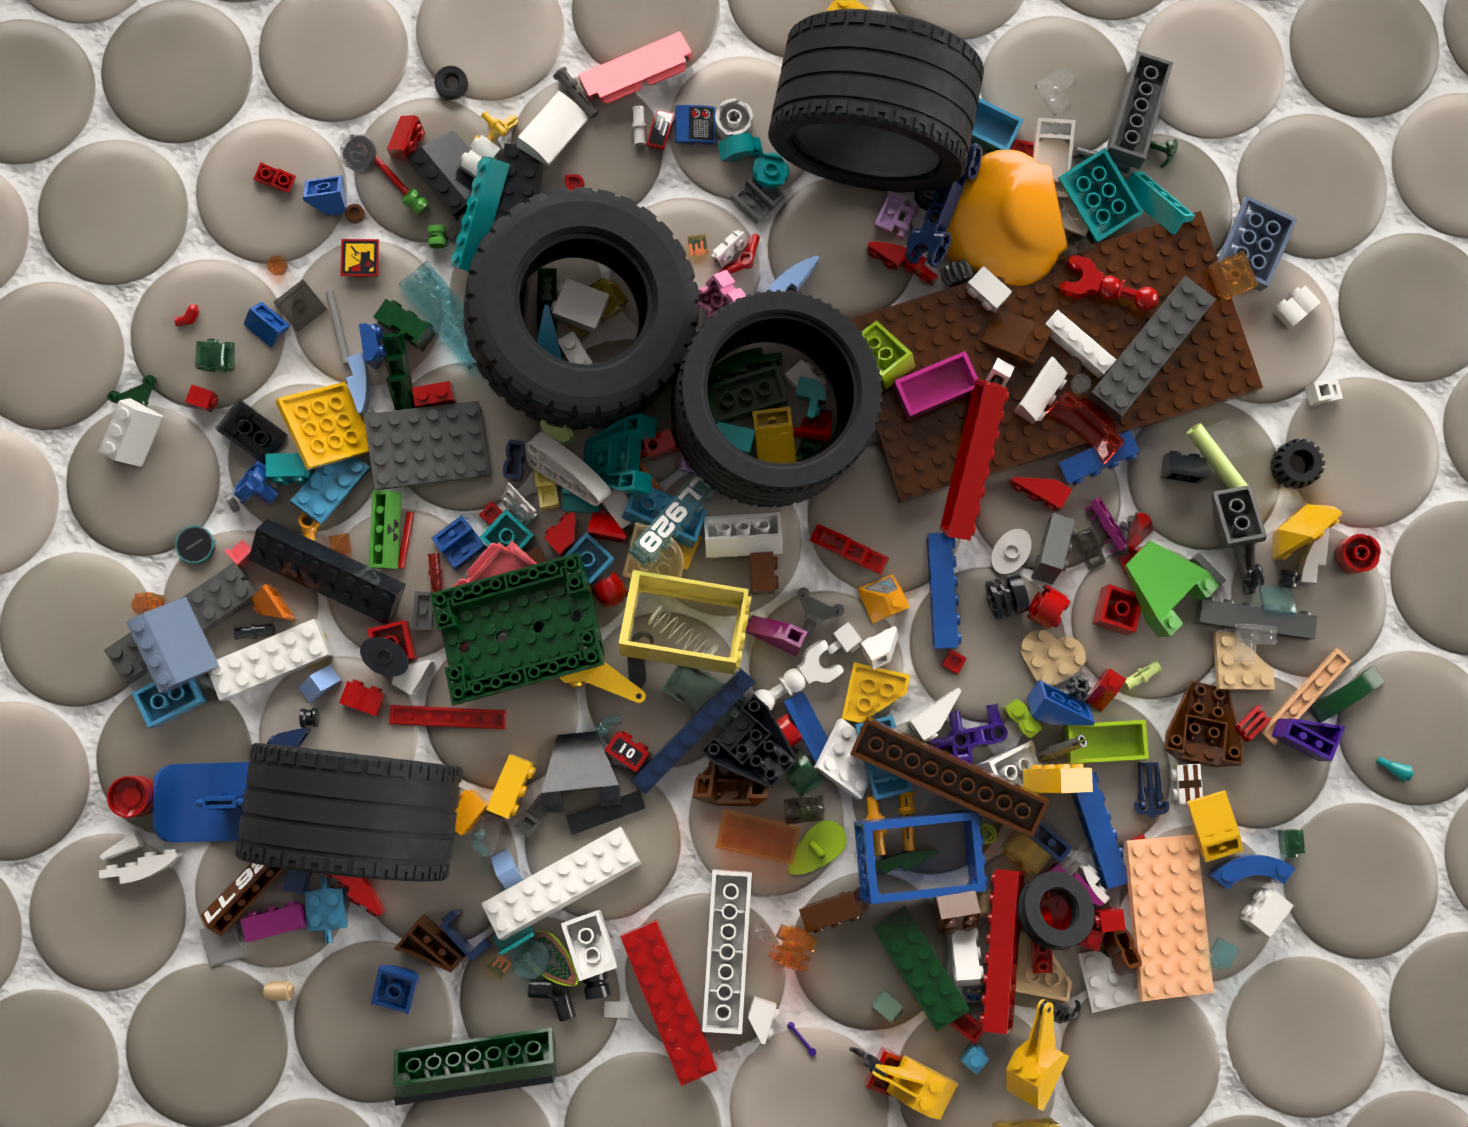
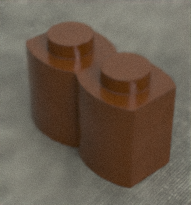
[1103,929,1142,976]

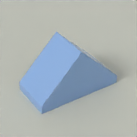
[299,665,342,703]
[490,849,524,890]

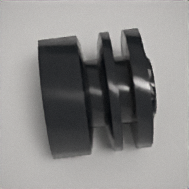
[985,572,1030,620]

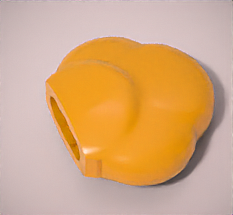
[946,150,1068,286]

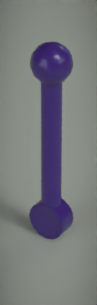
[787,1022,816,1056]

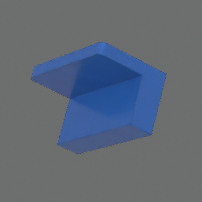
[244,302,290,347]

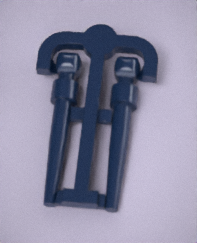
[1134,762,1169,818]

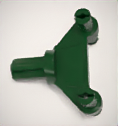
[107,375,157,408]

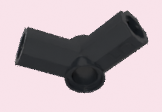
[528,979,576,1022]

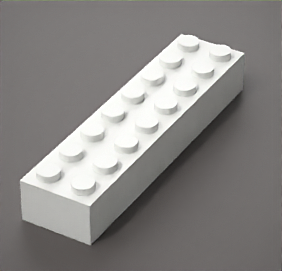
[481,827,641,941]
[702,869,752,1034]

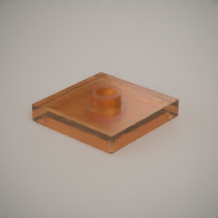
[1207,251,1259,301]

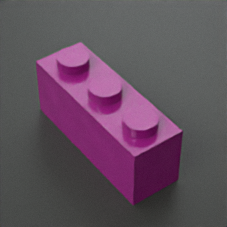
[240,901,307,943]

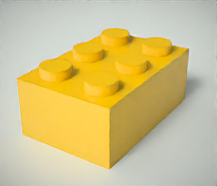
[486,754,536,819]
[1023,764,1093,793]

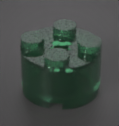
[195,339,235,372]
[785,750,823,798]

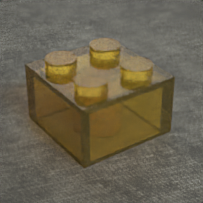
[1000,830,1051,874]

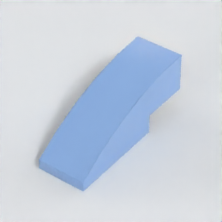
[768,256,820,292]
[346,353,370,417]

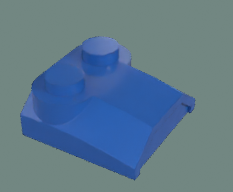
[359,323,386,369]
[371,964,419,1015]

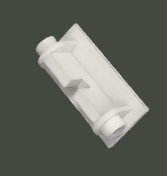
[711,230,748,268]

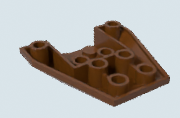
[1164,681,1244,768]

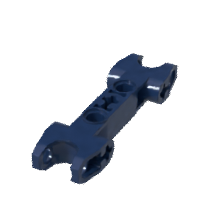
[906,143,982,267]

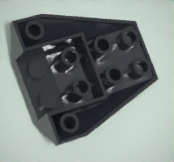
[701,694,798,789]

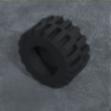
[1270,439,1325,489]

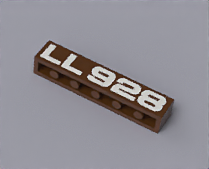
[201,863,285,936]

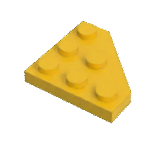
[841,662,910,723]

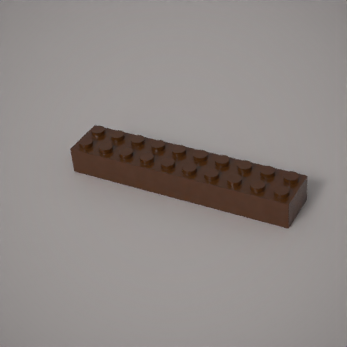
[850,716,1049,838]

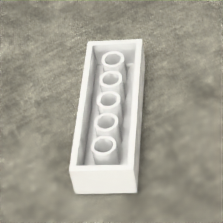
[208,619,333,701]

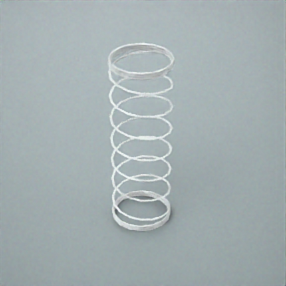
[647,605,719,655]

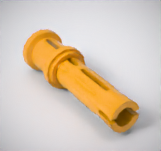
[898,791,916,851]

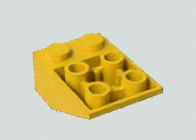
[752,406,797,464]
[1187,790,1243,862]

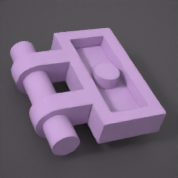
[874,191,918,239]

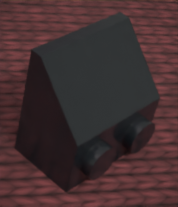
[1160,451,1209,484]

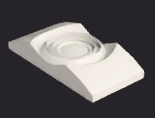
[1033,118,1076,197]

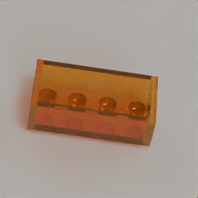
[715,809,801,865]

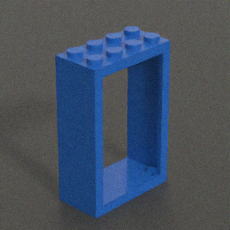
[854,810,988,904]

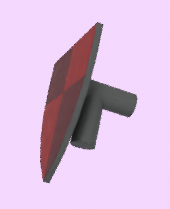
[1119,512,1153,555]

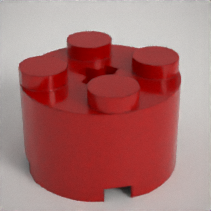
[1334,534,1381,574]
[1027,584,1070,629]

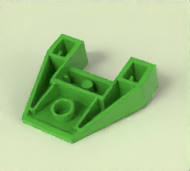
[1125,541,1219,637]

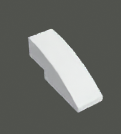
[1296,527,1330,585]

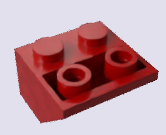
[386,115,425,163]
[544,511,578,557]

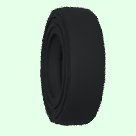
[434,65,468,100]

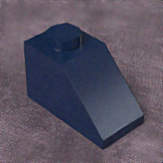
[267,728,311,747]

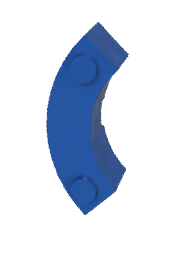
[1207,854,1295,889]

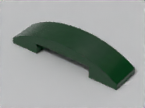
[1310,665,1384,723]

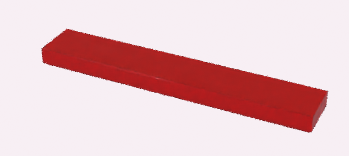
[389,705,507,730]

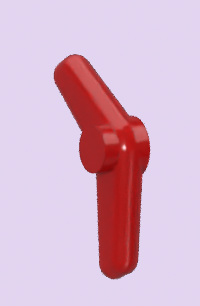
[718,233,760,274]

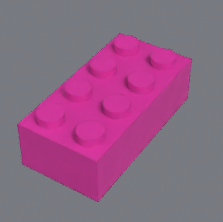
[892,351,978,420]

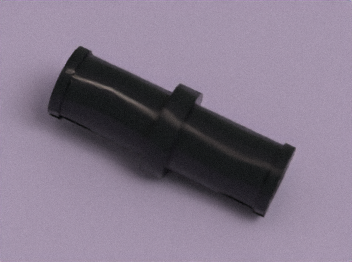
[234,623,275,640]

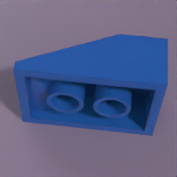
[1027,680,1095,725]

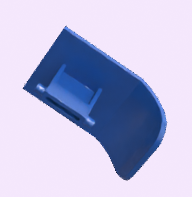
[153,762,251,843]

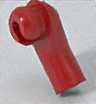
[174,304,199,327]

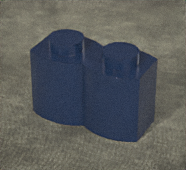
[503,439,526,482]

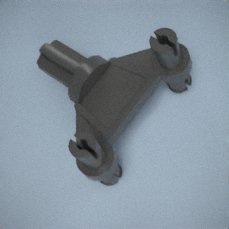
[797,587,844,638]

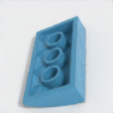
[621,487,707,548]

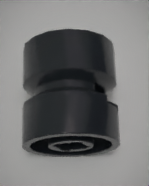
[582,971,611,1000]

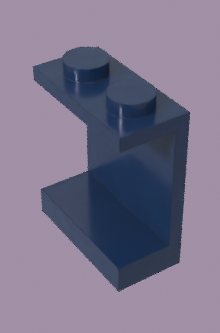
[439,909,492,961]

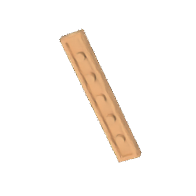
[1259,648,1351,745]

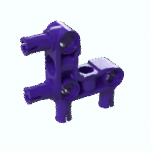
[930,703,1008,764]

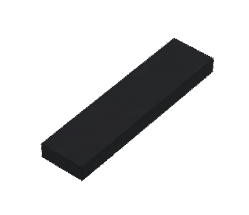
[566,790,646,835]

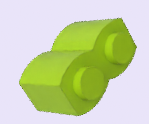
[1003,699,1042,738]

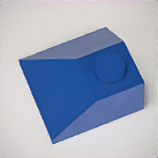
[303,175,347,215]

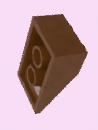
[980,308,1052,369]

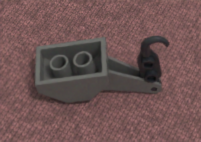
[1211,485,1267,595]

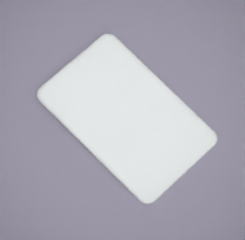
[604,1001,628,1018]

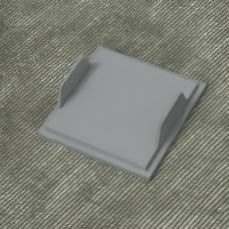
[200,919,248,968]

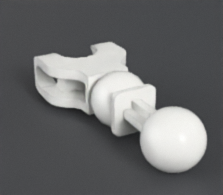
[752,640,844,711]

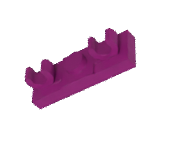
[1084,497,1127,553]

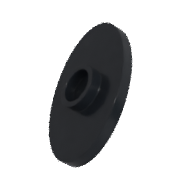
[360,637,409,677]

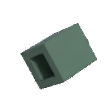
[871,989,903,1022]

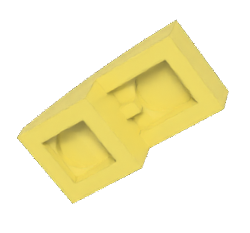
[534,470,560,511]

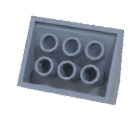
[1216,195,1297,292]
[126,597,220,693]

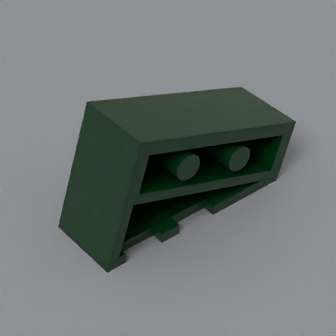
[373,299,436,352]

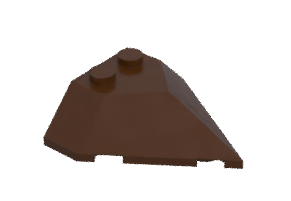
[692,760,769,807]

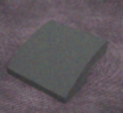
[731,176,785,224]

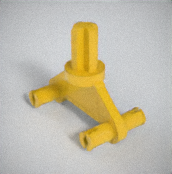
[473,111,519,143]

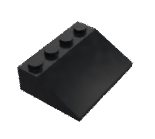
[407,130,474,221]

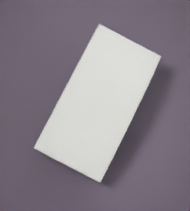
[1079,864,1110,904]

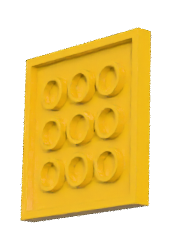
[275,382,369,470]

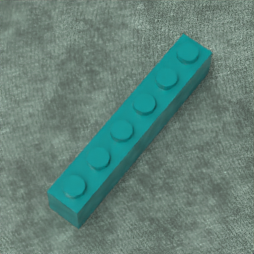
[451,156,510,272]

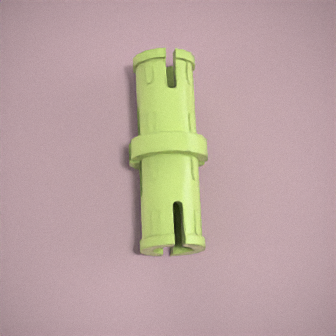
[1124,660,1162,691]

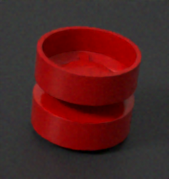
[107,776,154,818]

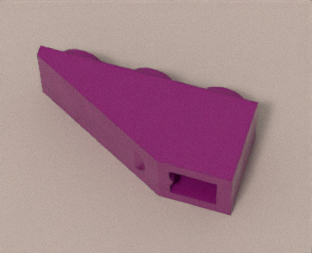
[745,615,807,656]

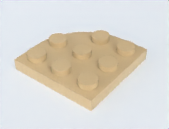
[622,522,684,579]

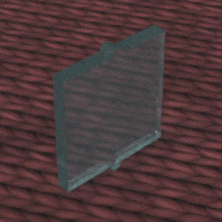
[1259,585,1296,615]

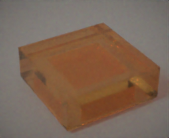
[329,533,352,554]

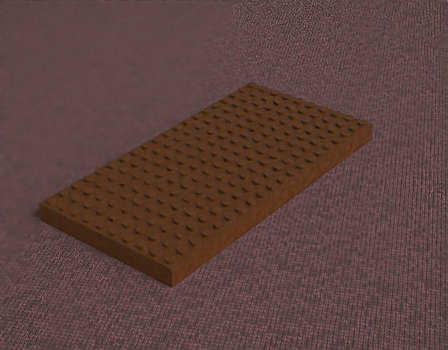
[848,211,1263,504]

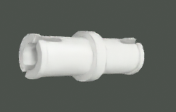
[632,106,647,146]

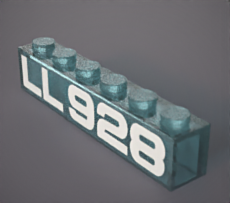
[628,473,715,567]

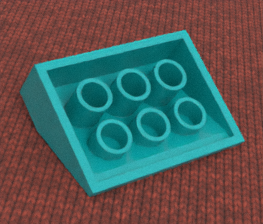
[1058,148,1144,243]

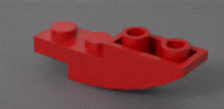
[866,242,938,286]
[323,874,385,917]

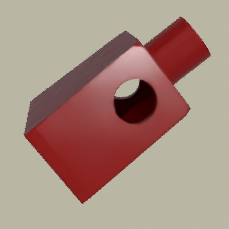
[640,429,680,460]

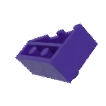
[1271,718,1345,761]

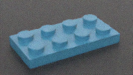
[290,457,370,525]

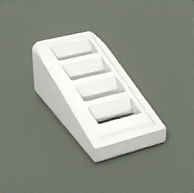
[100,831,145,860]

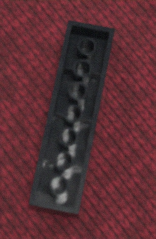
[248,519,406,625]

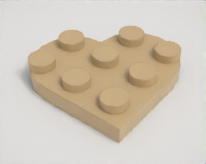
[1020,630,1086,686]

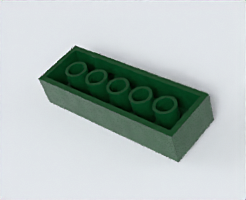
[872,906,970,1032]

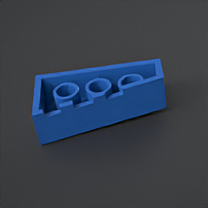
[1059,430,1140,486]

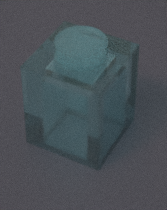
[1208,937,1240,970]

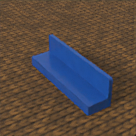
[783,692,828,765]

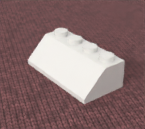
[704,512,783,558]

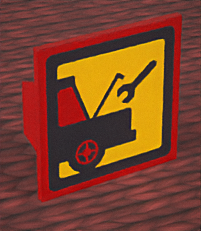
[340,239,379,277]

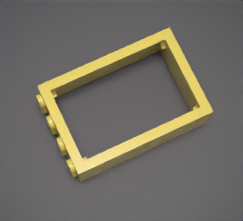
[619,570,751,675]

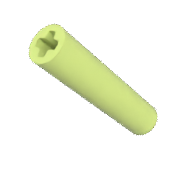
[1186,423,1247,489]

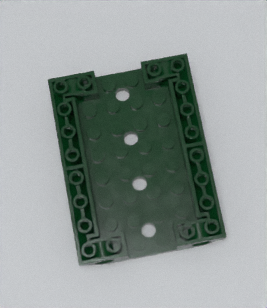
[430,552,605,706]

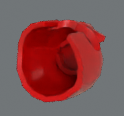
[592,571,629,607]
[776,713,802,747]

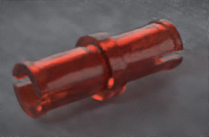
[427,553,443,592]

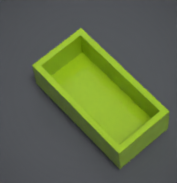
[1063,720,1149,764]

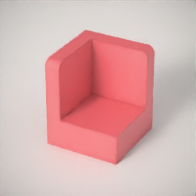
[224,539,251,567]

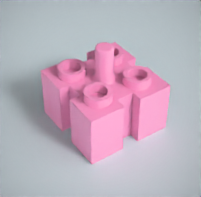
[696,270,746,319]

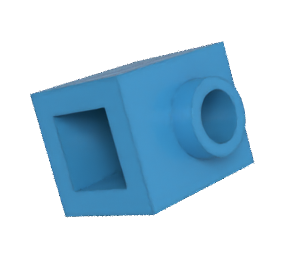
[958,1043,989,1075]

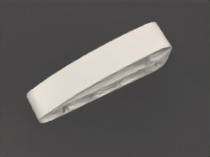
[525,432,611,506]

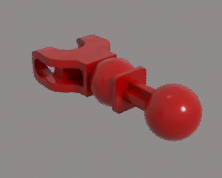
[1059,255,1159,311]

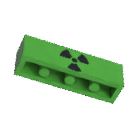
[369,491,401,570]

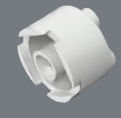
[715,98,753,140]

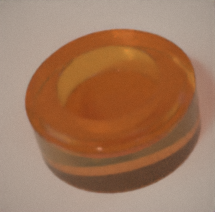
[267,256,288,276]

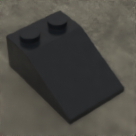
[216,398,288,465]

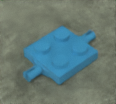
[305,876,348,944]

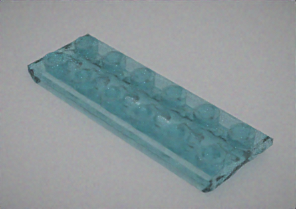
[398,261,476,370]

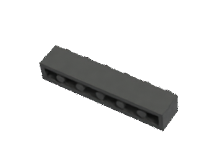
[1195,597,1318,640]

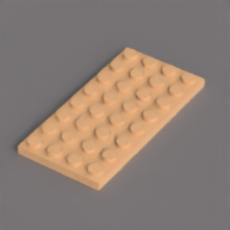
[1124,834,1214,1001]

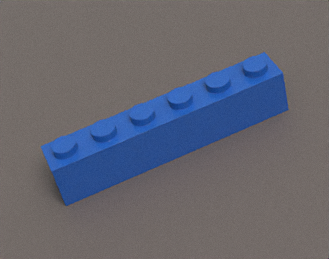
[926,533,961,650]
[1071,769,1128,889]

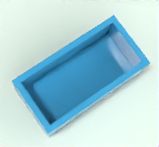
[971,98,1024,153]

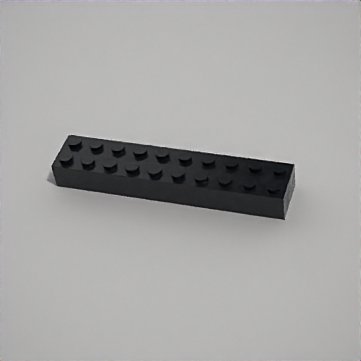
[496,143,543,324]

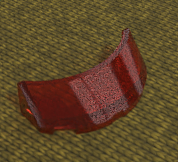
[1046,391,1124,464]

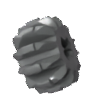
[940,259,973,287]

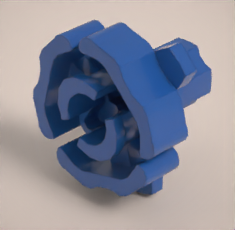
[232,461,279,505]

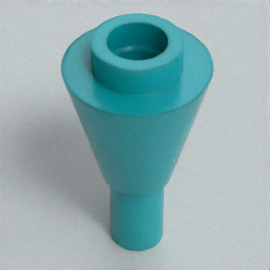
[1376,756,1414,783]

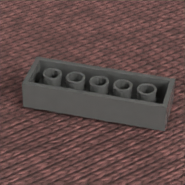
[1106,51,1173,169]

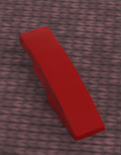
[809,524,889,575]

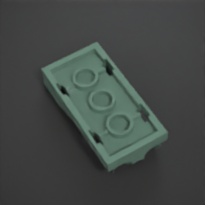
[662,665,747,730]

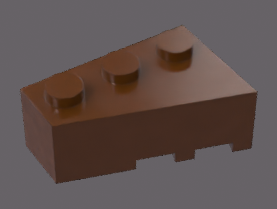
[799,886,870,933]
[394,914,466,972]

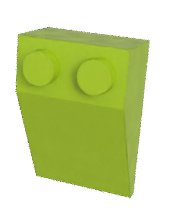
[862,320,916,389]

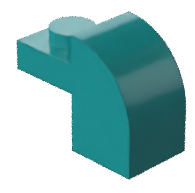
[718,133,763,162]
[795,376,826,421]

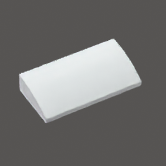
[517,91,589,166]

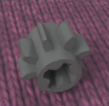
[1066,675,1092,700]

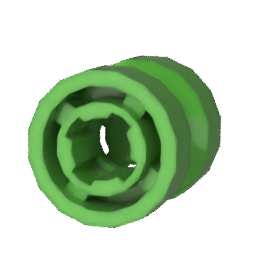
[401,188,428,215]
[428,225,447,249]

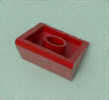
[864,1046,903,1097]

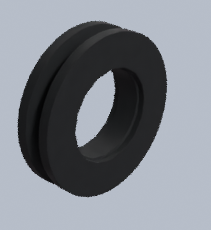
[1017,871,1094,950]

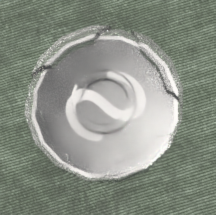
[339,134,377,172]

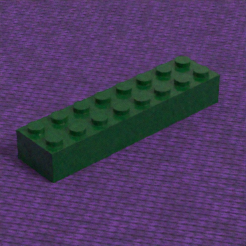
[393,1027,557,1098]

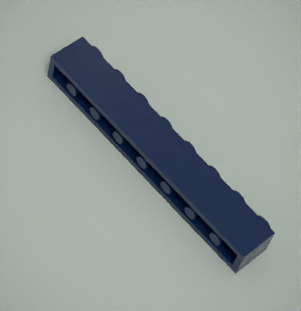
[632,668,755,794]

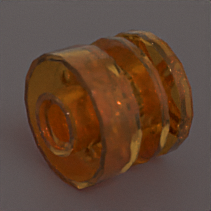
[768,924,819,971]

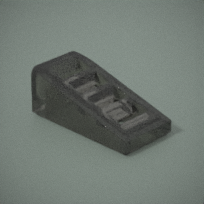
[1073,527,1106,570]

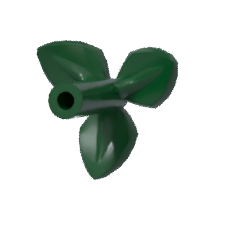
[1149,139,1178,168]

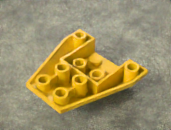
[1272,504,1343,561]

